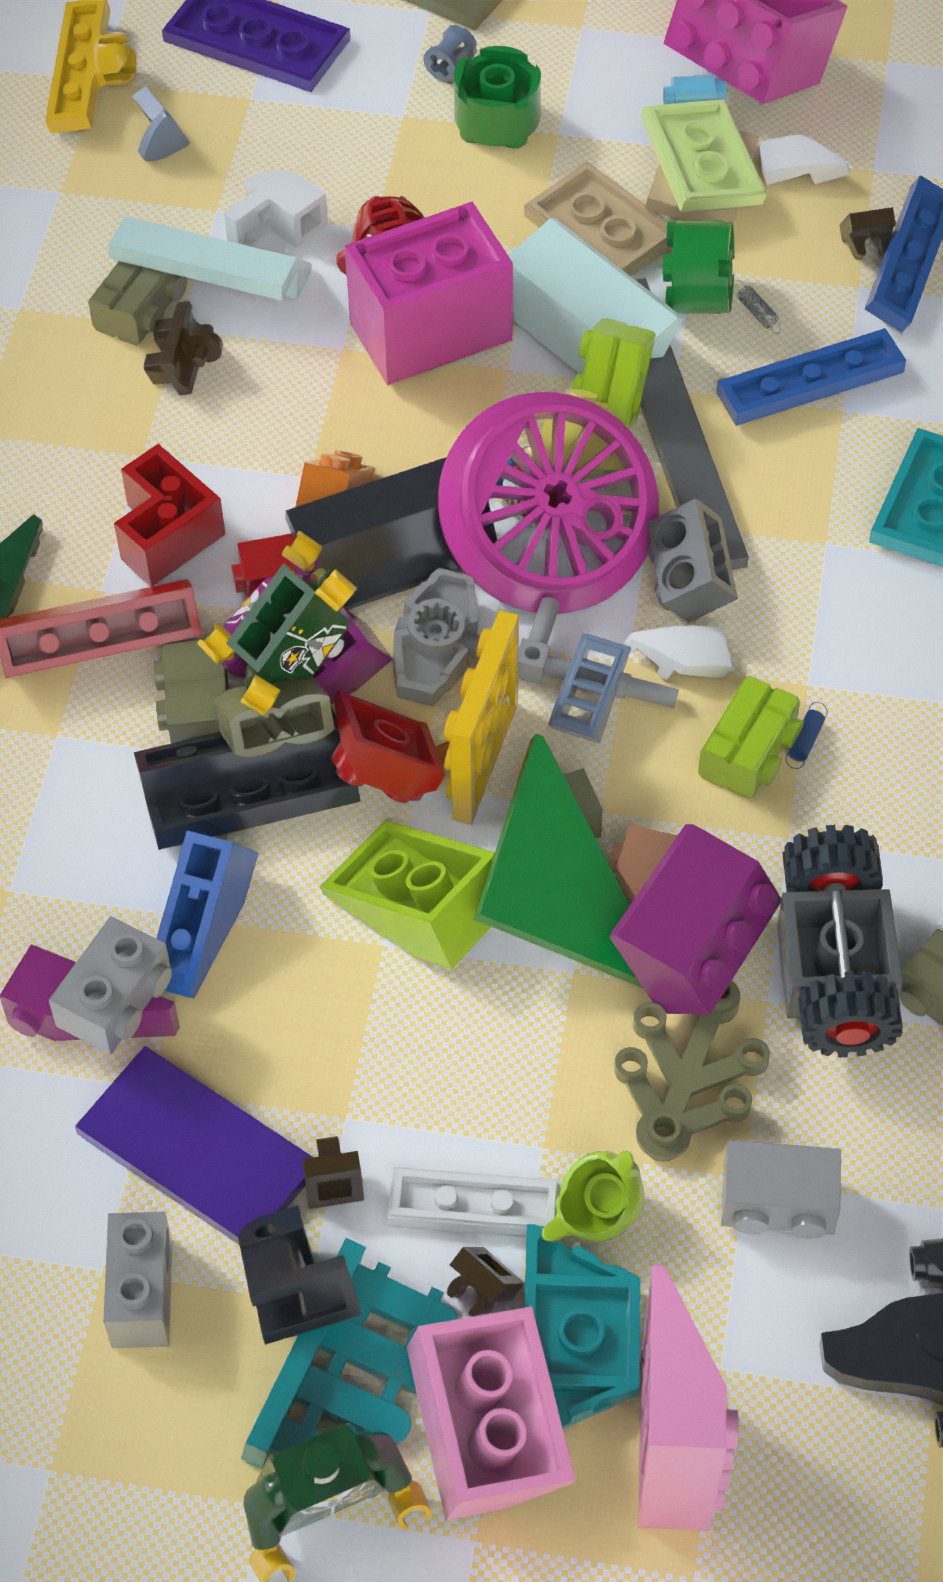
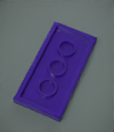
[162,0,351,92]
[75,1046,313,1245]

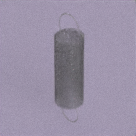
[735,280,781,334]

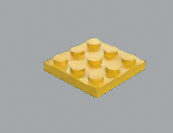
[444,610,519,825]

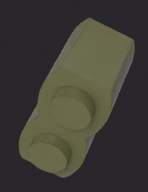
[154,640,229,743]
[214,676,334,757]

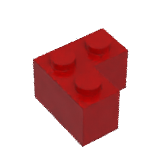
[114,443,226,587]

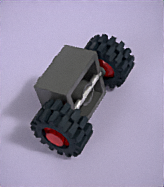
[777,824,903,1058]

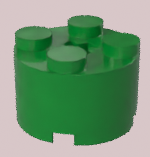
[454,46,541,149]
[662,221,735,314]

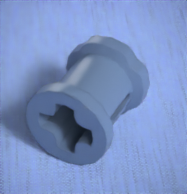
[423,25,477,82]

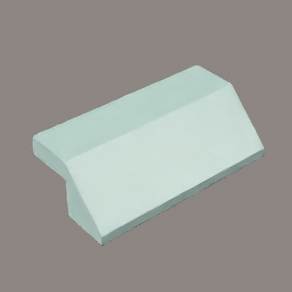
[108,216,312,301]
[508,218,684,374]

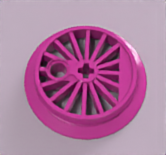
[438,392,659,614]

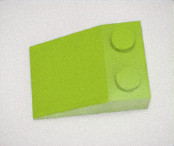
[319,820,495,970]

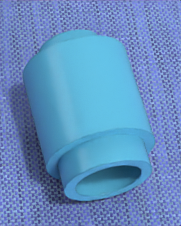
[663,74,727,104]

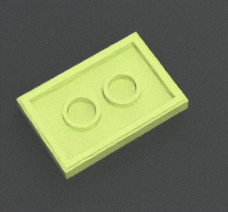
[640,99,767,212]

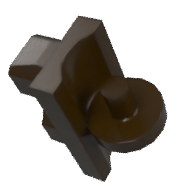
[143,301,224,396]

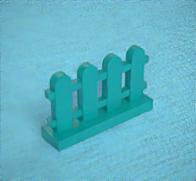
[241,1238,458,1499]

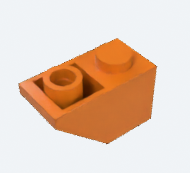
[295,451,375,507]

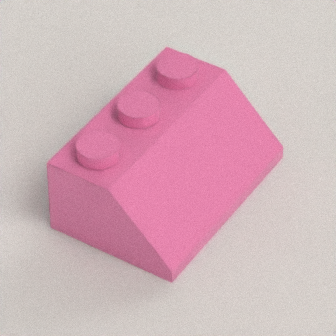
[406,1306,575,1521]

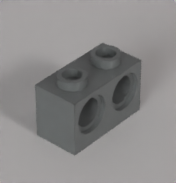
[647,498,738,623]

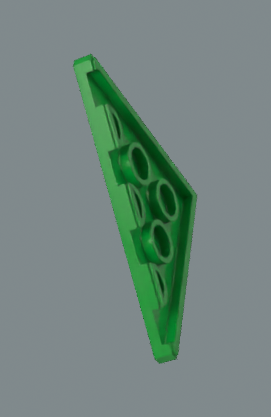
[474,733,643,988]

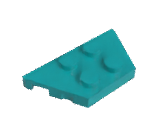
[524,1224,641,1429]

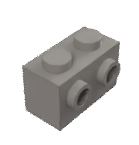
[49,916,172,1055]
[721,1140,841,1239]

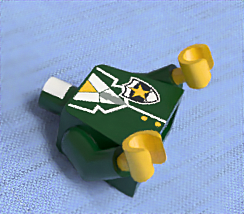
[226,564,357,717]
[243,1423,432,1582]

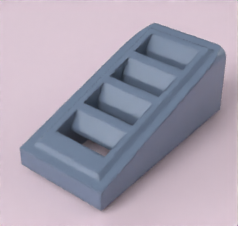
[548,632,631,744]

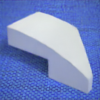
[759,134,851,185]
[624,626,732,681]

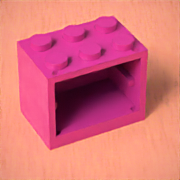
[663,0,848,104]
[345,201,513,385]

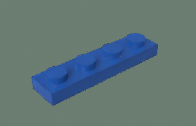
[864,175,943,332]
[716,328,906,426]

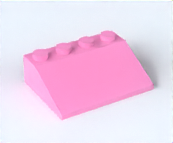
[638,1264,739,1531]

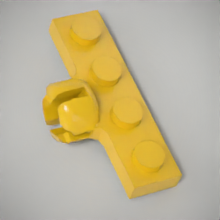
[45,0,137,134]

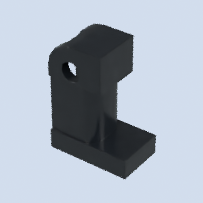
[238,1205,361,1345]

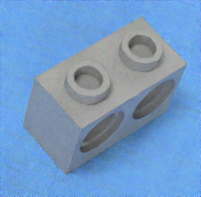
[103,1211,172,1348]

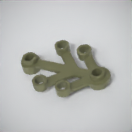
[614,981,770,1161]

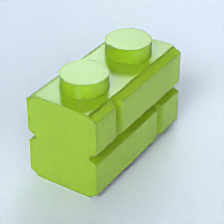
[571,318,656,430]
[698,676,804,799]

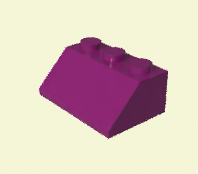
[609,824,781,1015]

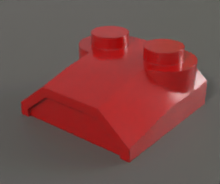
[332,689,446,803]

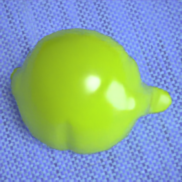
[542,1151,645,1242]

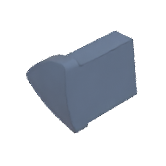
[132,85,189,162]

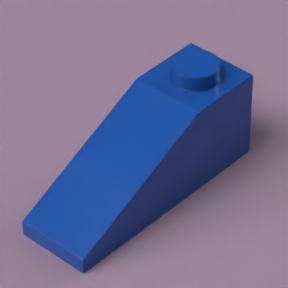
[156,831,259,999]

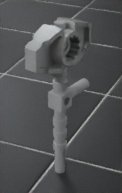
[393,568,679,708]

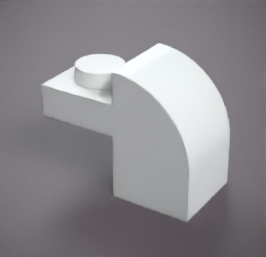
[224,171,328,248]

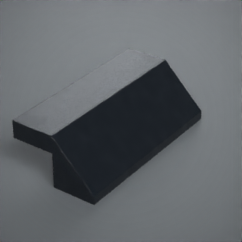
[285,457,501,610]
[133,706,361,850]

